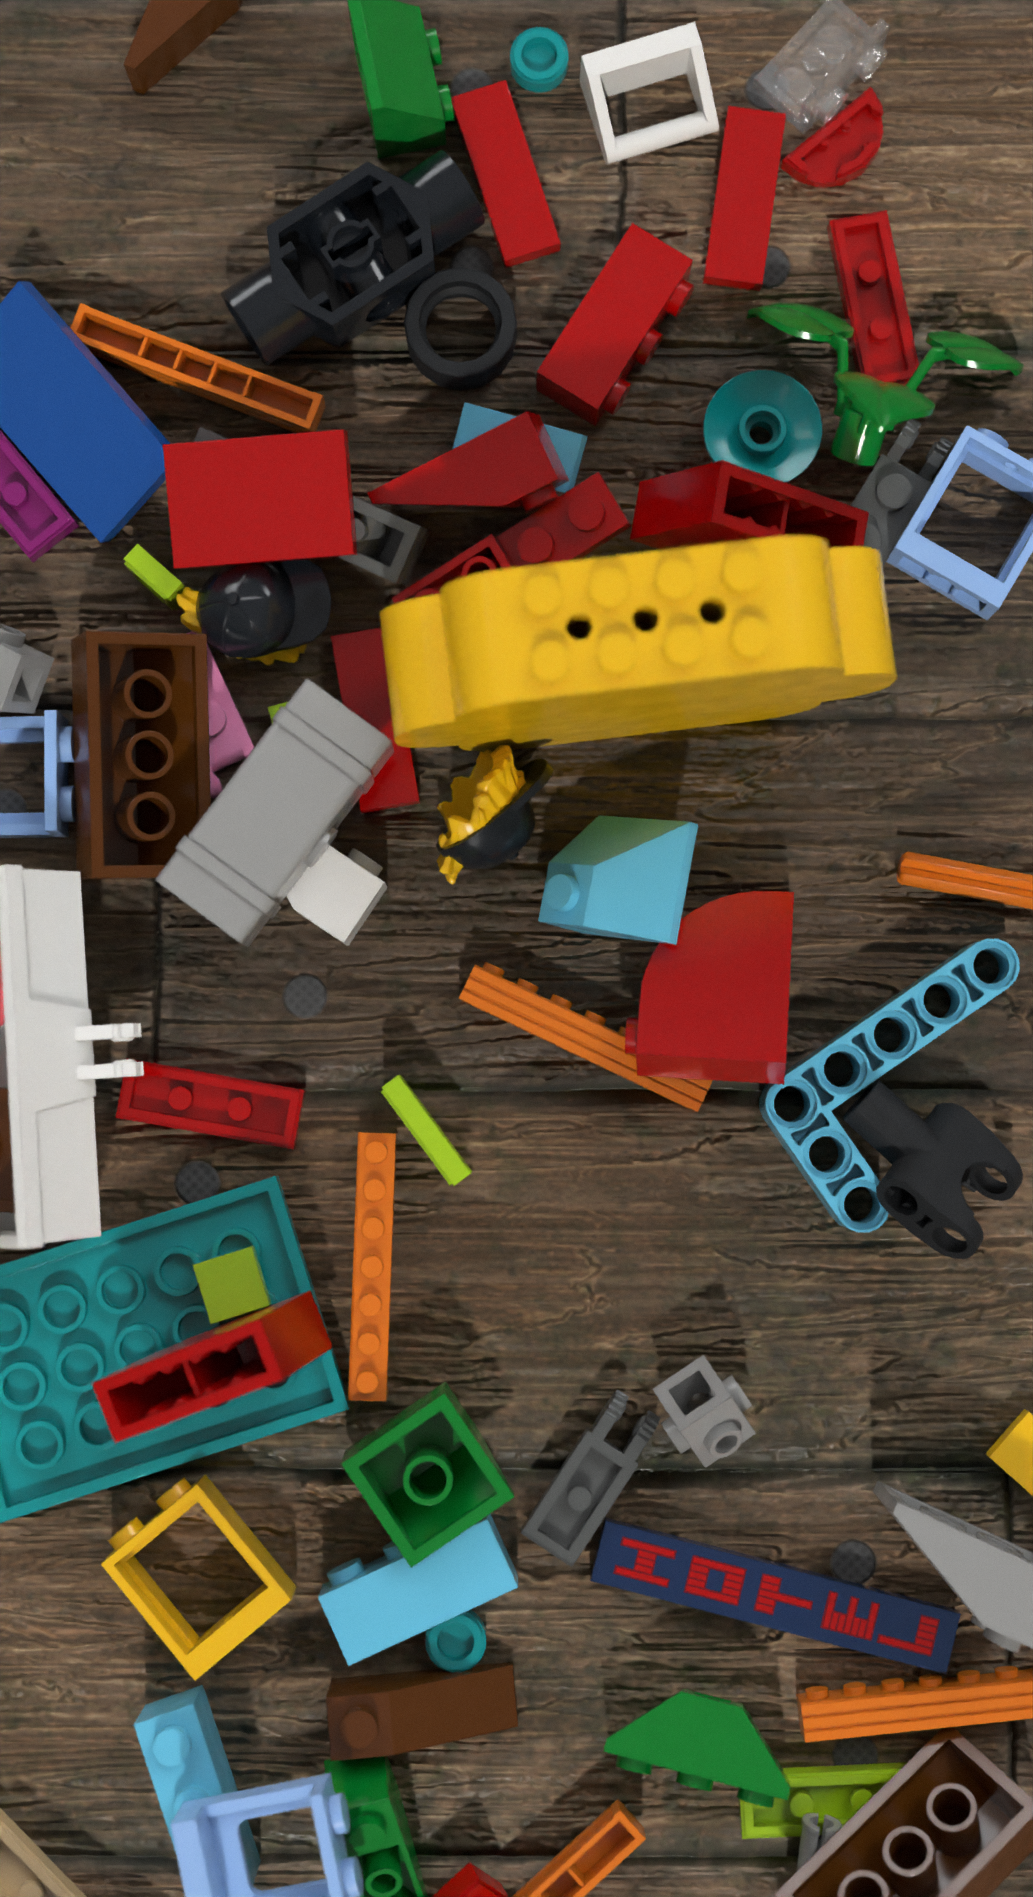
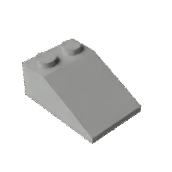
[873,1481,1033,1653]

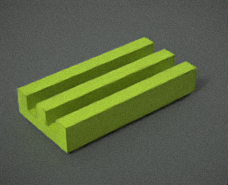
[381,1075,472,1186]

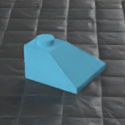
[538,815,698,945]

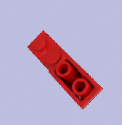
[392,472,632,604]

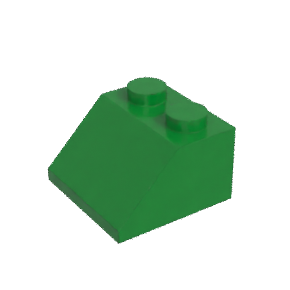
[347,0,455,159]
[341,1381,515,1568]

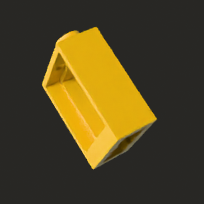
[101,1474,297,1680]

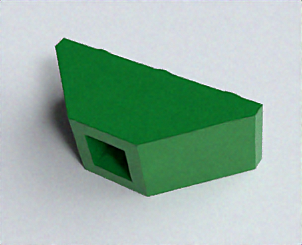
[604,1688,791,1808]

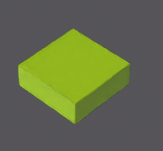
[124,543,185,611]
[193,1245,272,1324]

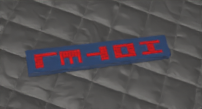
[590,1517,961,1674]

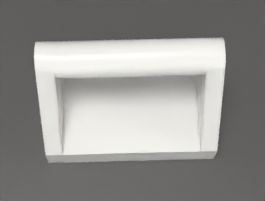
[579,22,719,165]

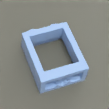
[886,425,1033,620]

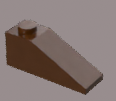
[124,0,244,94]
[326,1662,518,1761]

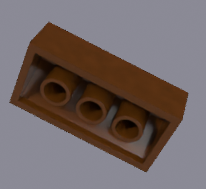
[71,631,211,880]
[773,1727,1033,1897]

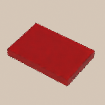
[163,429,357,569]

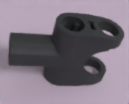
[843,1080,1023,1259]

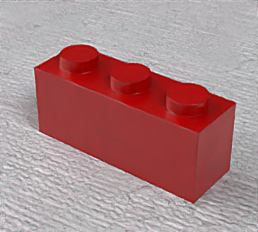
[536,223,695,426]

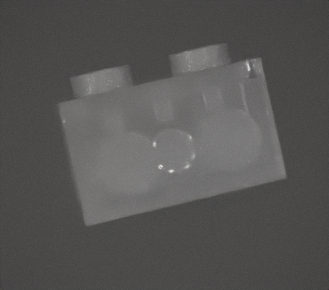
[752,0,890,134]

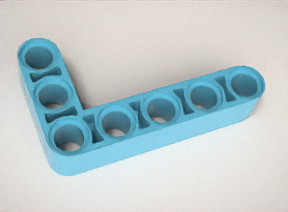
[759,938,1020,1233]

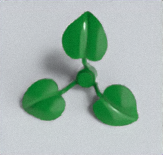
[746,303,1024,466]

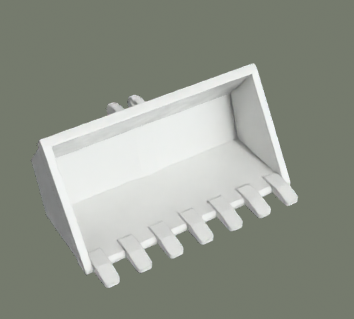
[0,864,144,1249]

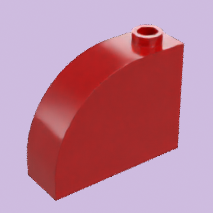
[630,460,869,550]
[625,891,794,1084]
[92,1290,333,1443]

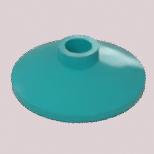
[703,370,822,483]

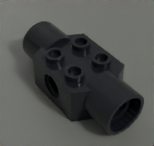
[221,150,485,366]

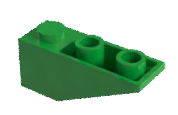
[324,1756,428,1897]

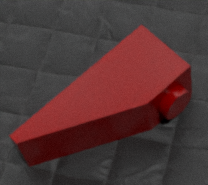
[368,411,569,512]

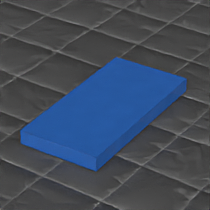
[0,281,171,543]

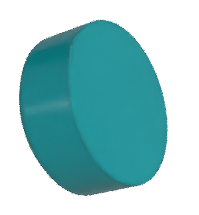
[510,27,568,93]
[425,1610,486,1672]

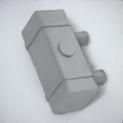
[155,678,394,947]

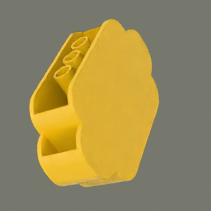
[380,536,897,751]

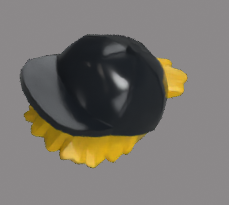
[176,559,332,665]
[436,745,554,885]

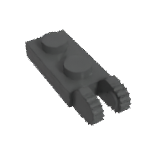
[851,419,953,568]
[520,1389,660,1567]

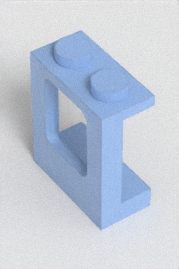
[0,710,76,838]
[170,1773,363,1897]

